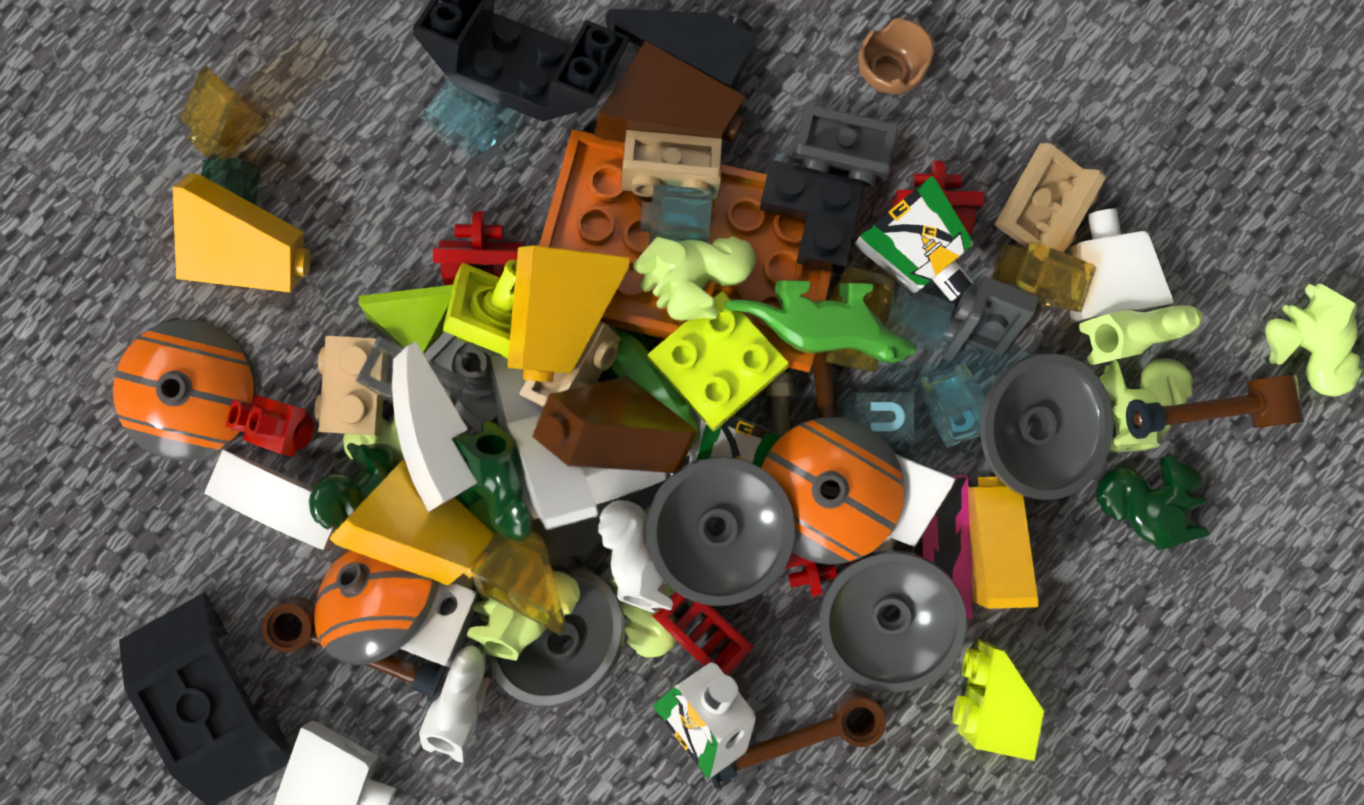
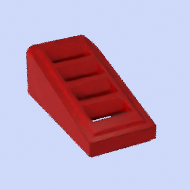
[652,591,754,676]

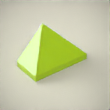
[359,285,453,354]

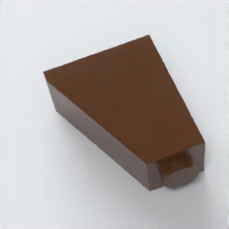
[594,41,745,143]
[532,376,698,473]

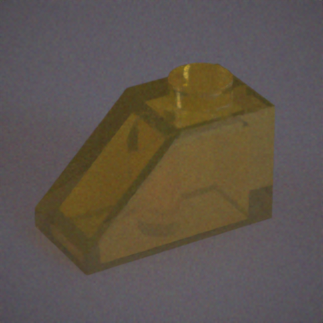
[180,66,267,161]
[470,531,566,635]

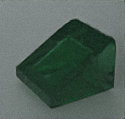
[201,158,260,205]

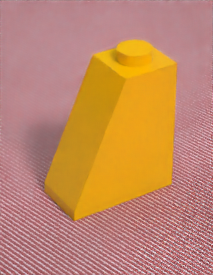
[173,173,311,292]
[507,245,630,382]
[329,459,496,586]
[968,477,1038,609]

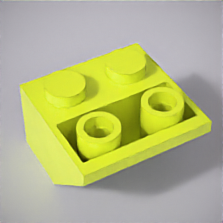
[952,638,1044,761]

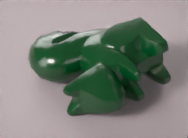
[454,421,534,541]
[308,443,395,530]
[1096,454,1210,551]

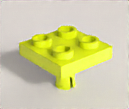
[443,259,517,359]
[647,291,789,432]

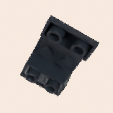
[413,0,630,122]
[119,592,292,805]

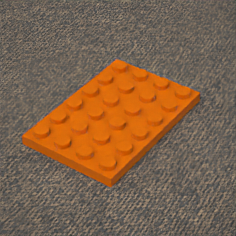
[539,129,831,372]

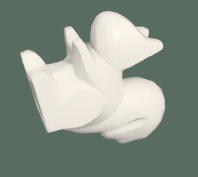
[598,500,673,613]
[419,646,490,763]

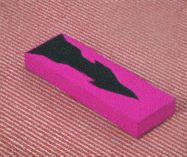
[920,476,973,619]

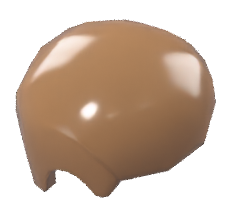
[857,18,935,95]

